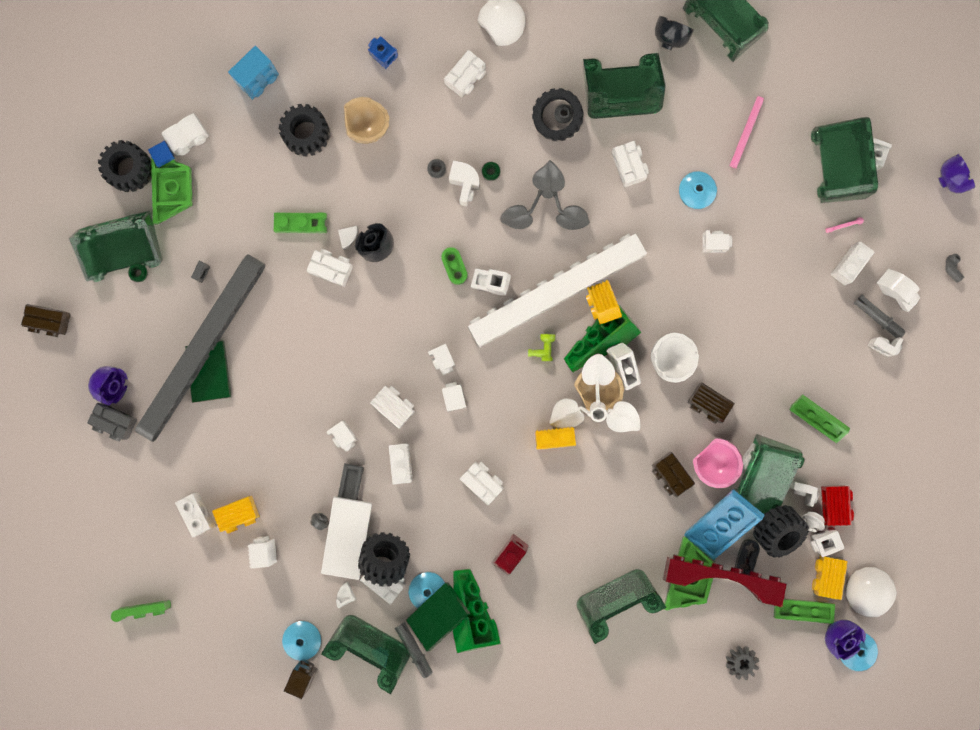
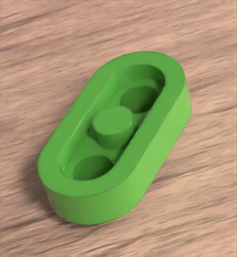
[441,247,468,285]

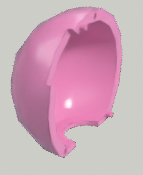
[693,438,744,488]

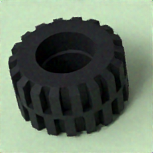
[279,104,330,157]
[98,140,152,192]
[753,505,809,558]
[358,532,410,587]

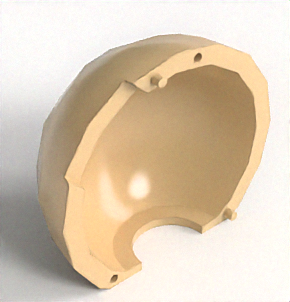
[344,97,389,144]
[574,371,624,411]

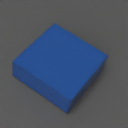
[148,141,175,168]

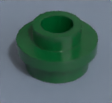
[482,162,501,181]
[128,263,148,283]

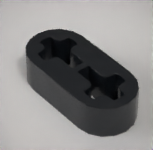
[735,539,760,574]

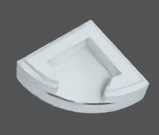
[338,226,358,249]
[336,582,356,608]

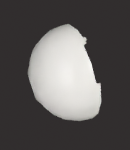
[478,0,526,46]
[651,332,699,383]
[846,567,897,617]

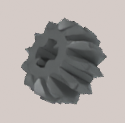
[725,646,759,680]

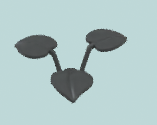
[500,160,590,230]

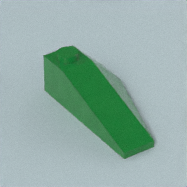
[564,304,642,372]
[453,569,501,653]

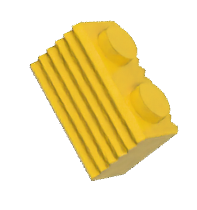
[586,280,622,324]
[535,427,576,450]
[212,496,260,534]
[812,555,848,600]

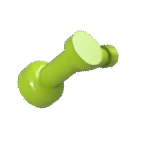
[528,334,556,361]

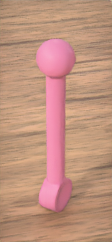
[825,217,864,233]

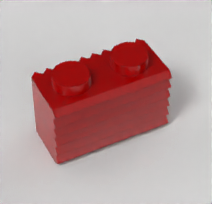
[821,485,854,526]

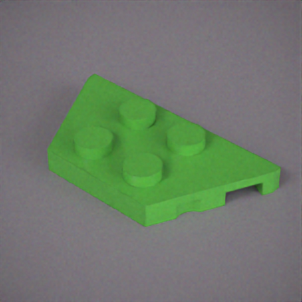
[151,157,193,225]
[663,537,714,611]

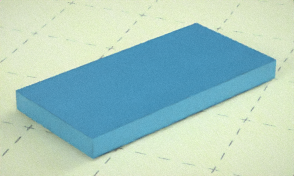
[684,489,764,560]

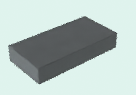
[338,463,364,500]

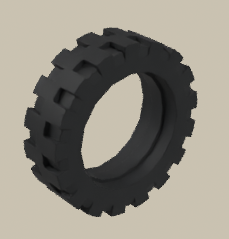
[532,88,584,141]

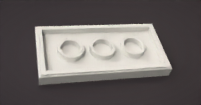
[321,497,372,580]

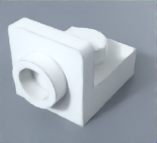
[867,337,903,357]
[789,481,819,507]

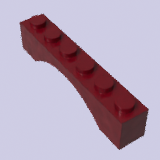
[663,554,787,607]

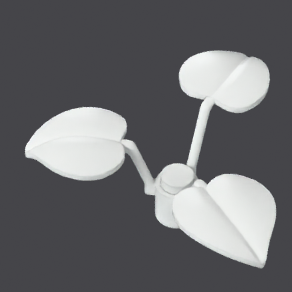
[550,354,640,432]

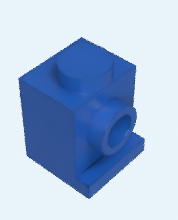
[368,36,398,69]

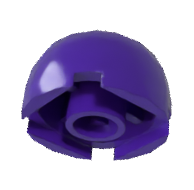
[938,154,975,193]
[88,366,128,405]
[825,619,866,660]

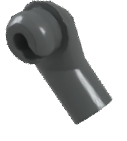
[945,254,964,283]

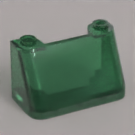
[682,0,769,62]
[583,53,666,119]
[811,117,878,203]
[69,211,162,282]
[734,434,805,514]
[576,569,666,644]
[321,615,410,695]

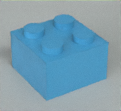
[228,45,279,100]

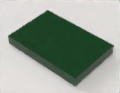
[185,341,232,403]
[406,582,470,652]

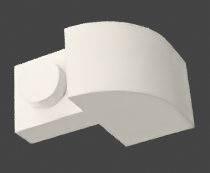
[449,161,479,206]
[471,269,511,295]
[877,269,920,312]

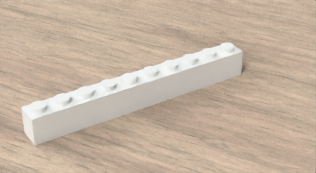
[468,234,647,348]

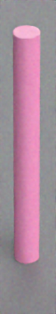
[730,96,764,168]

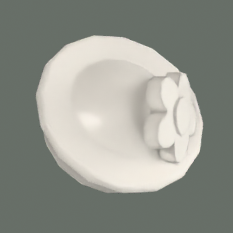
[802,511,825,532]

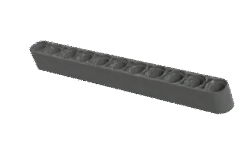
[135,254,265,442]

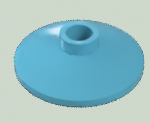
[679,171,717,209]
[409,572,445,608]
[282,621,321,661]
[840,634,878,671]

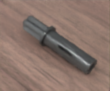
[854,294,906,338]
[394,622,433,678]

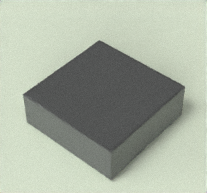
[191,260,210,283]

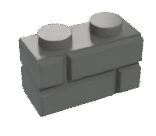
[87,403,137,442]

